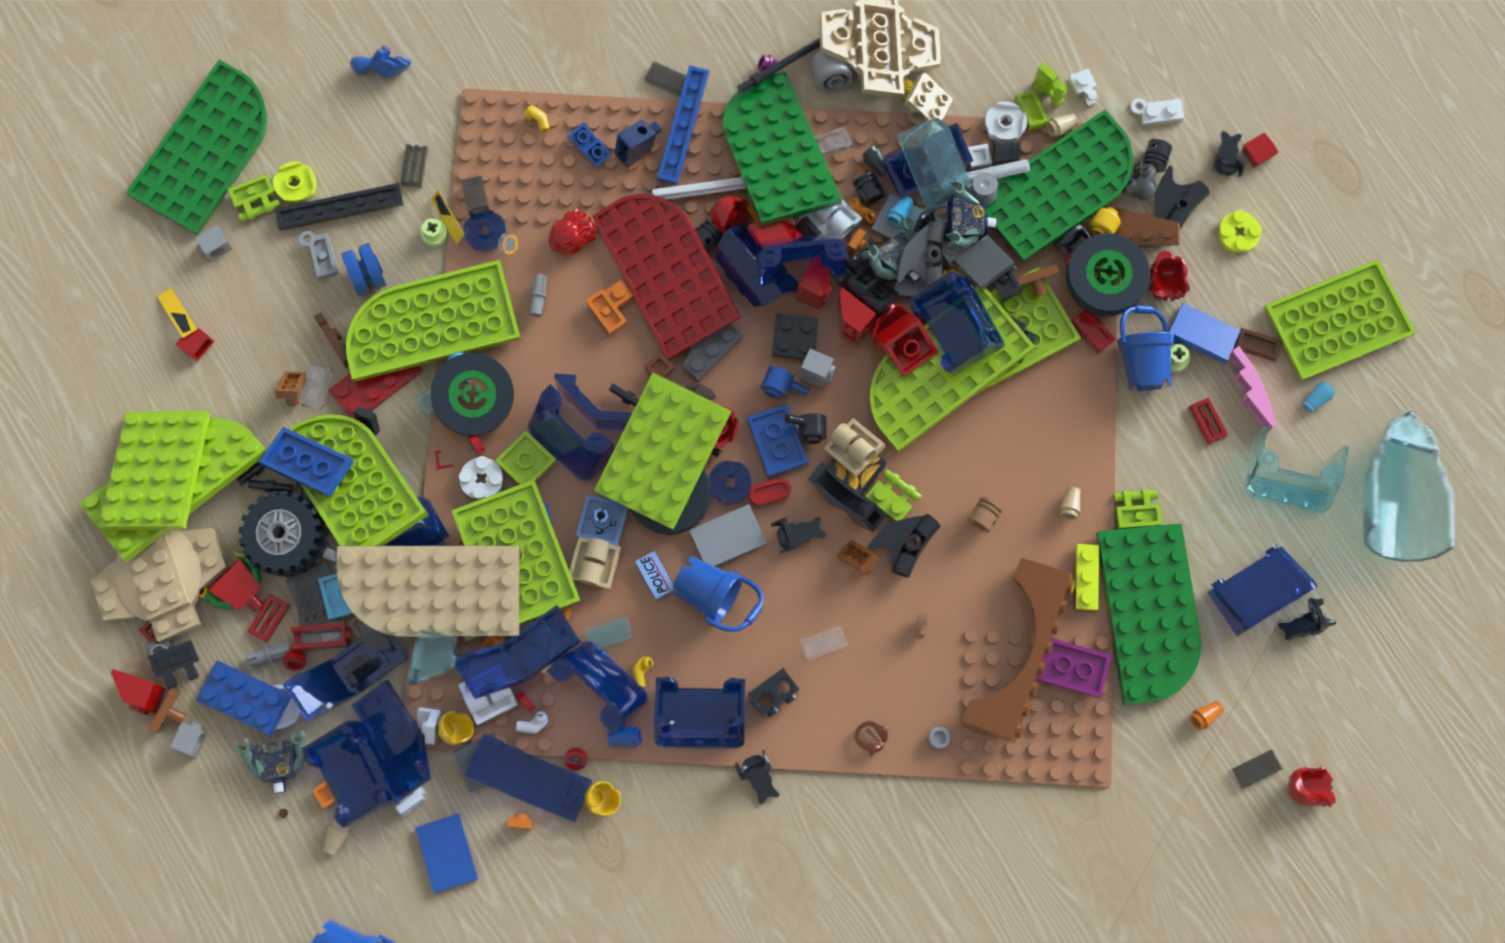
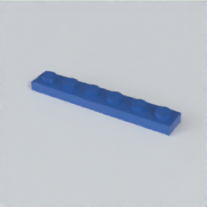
[657,65,709,186]

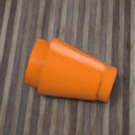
[1190,701,1224,730]

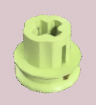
[420,219,448,247]
[1171,344,1190,373]

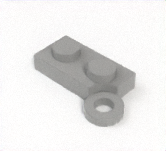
[299,231,339,280]

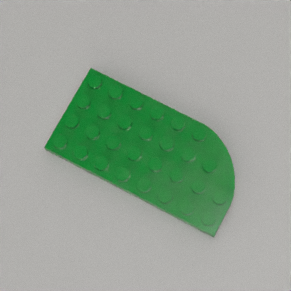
[126,59,267,236]
[723,71,842,226]
[985,110,1133,263]
[1096,523,1202,706]

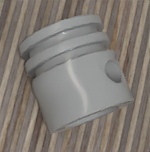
[971,173,998,206]

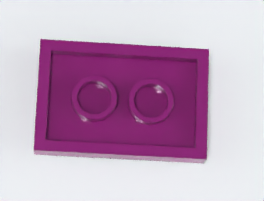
[1037,638,1112,699]

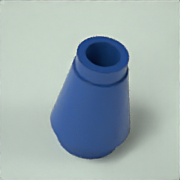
[608,725,642,747]

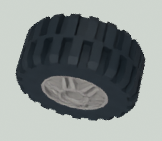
[238,491,329,577]

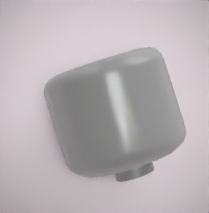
[811,50,854,93]

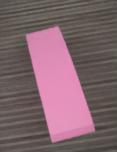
[1229,346,1276,433]

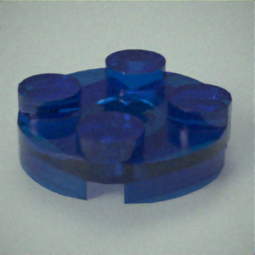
[463,209,506,251]
[709,460,752,505]

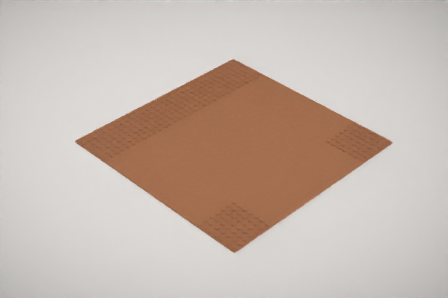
[400,89,1118,787]

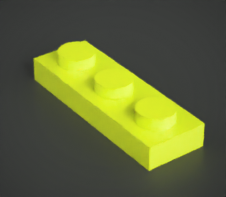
[1075,544,1099,611]

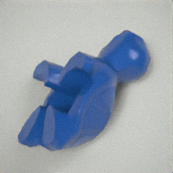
[350,46,411,78]

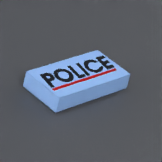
[635,551,675,600]

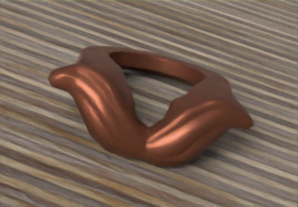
[855,721,888,756]

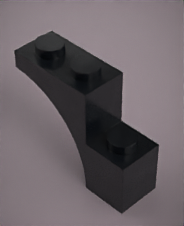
[808,463,886,532]

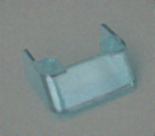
[1245,426,1349,513]
[407,630,457,685]

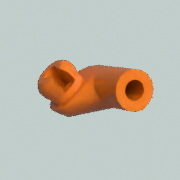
[849,197,877,223]

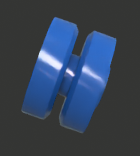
[341,243,387,296]

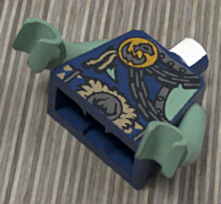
[945,181,996,248]
[862,217,920,284]
[235,730,307,794]

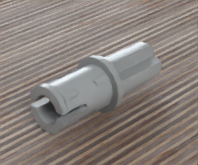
[529,274,547,317]
[247,641,292,667]

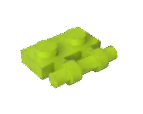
[1032,62,1067,108]
[228,174,281,222]
[865,469,922,522]
[1114,489,1163,529]

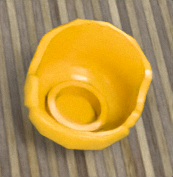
[437,711,474,745]
[584,781,621,816]

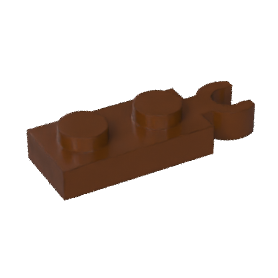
[314,313,349,368]

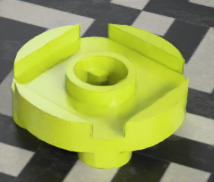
[273,162,316,204]
[1218,210,1262,253]

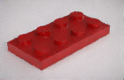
[328,366,423,419]

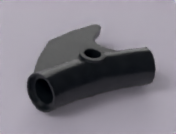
[1154,166,1210,230]
[867,514,941,578]

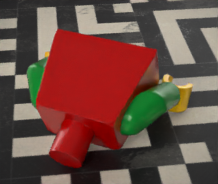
[198,547,264,612]

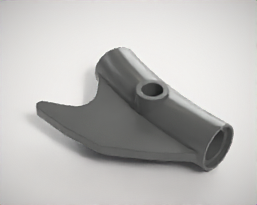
[896,221,947,287]

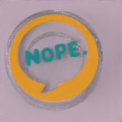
[498,233,519,255]

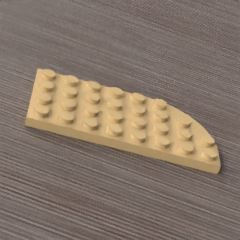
[337,546,519,636]

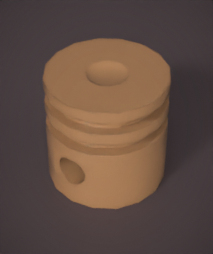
[967,497,1003,533]

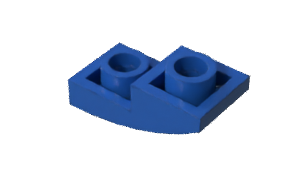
[567,122,611,168]

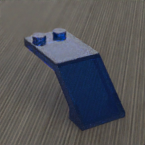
[554,373,632,432]
[453,605,581,699]
[282,629,409,721]
[351,680,431,805]
[465,734,593,823]

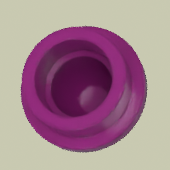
[757,54,777,72]

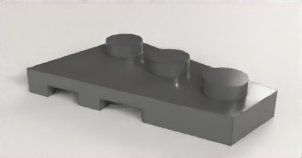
[683,325,742,382]

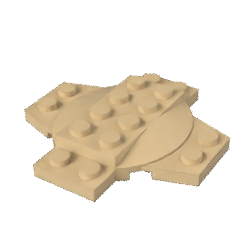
[819,0,941,98]
[90,528,228,643]

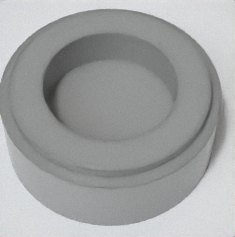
[928,726,951,750]

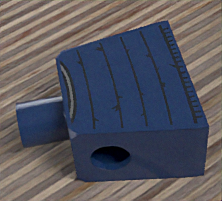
[614,120,661,168]

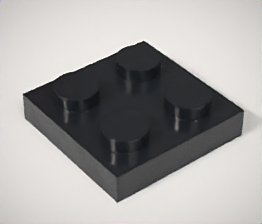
[772,314,819,360]

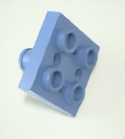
[575,494,629,546]

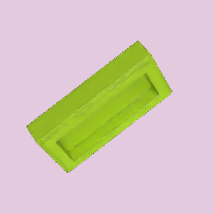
[1014,90,1048,131]

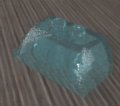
[897,117,972,210]

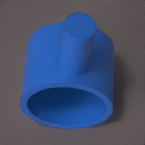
[760,366,809,399]

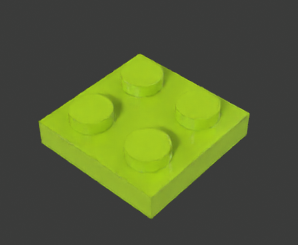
[495,430,557,485]

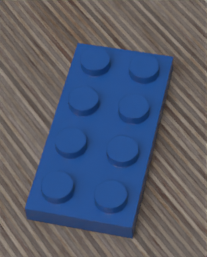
[259,427,354,498]
[196,660,293,736]

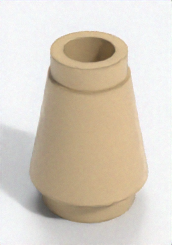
[1046,114,1078,138]
[1059,487,1081,521]
[322,819,350,855]

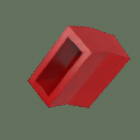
[1242,132,1279,168]
[175,328,215,362]

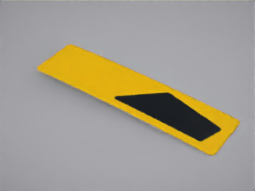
[431,189,464,244]
[157,288,197,338]

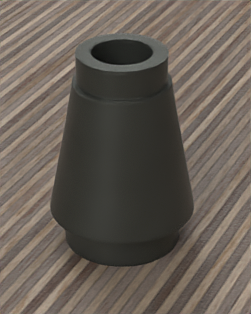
[862,145,890,178]

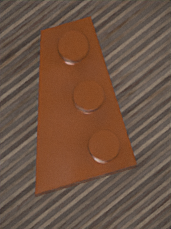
[1115,208,1180,248]

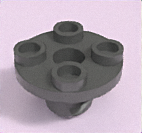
[1122,161,1156,200]

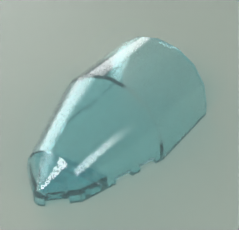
[1363,411,1454,562]

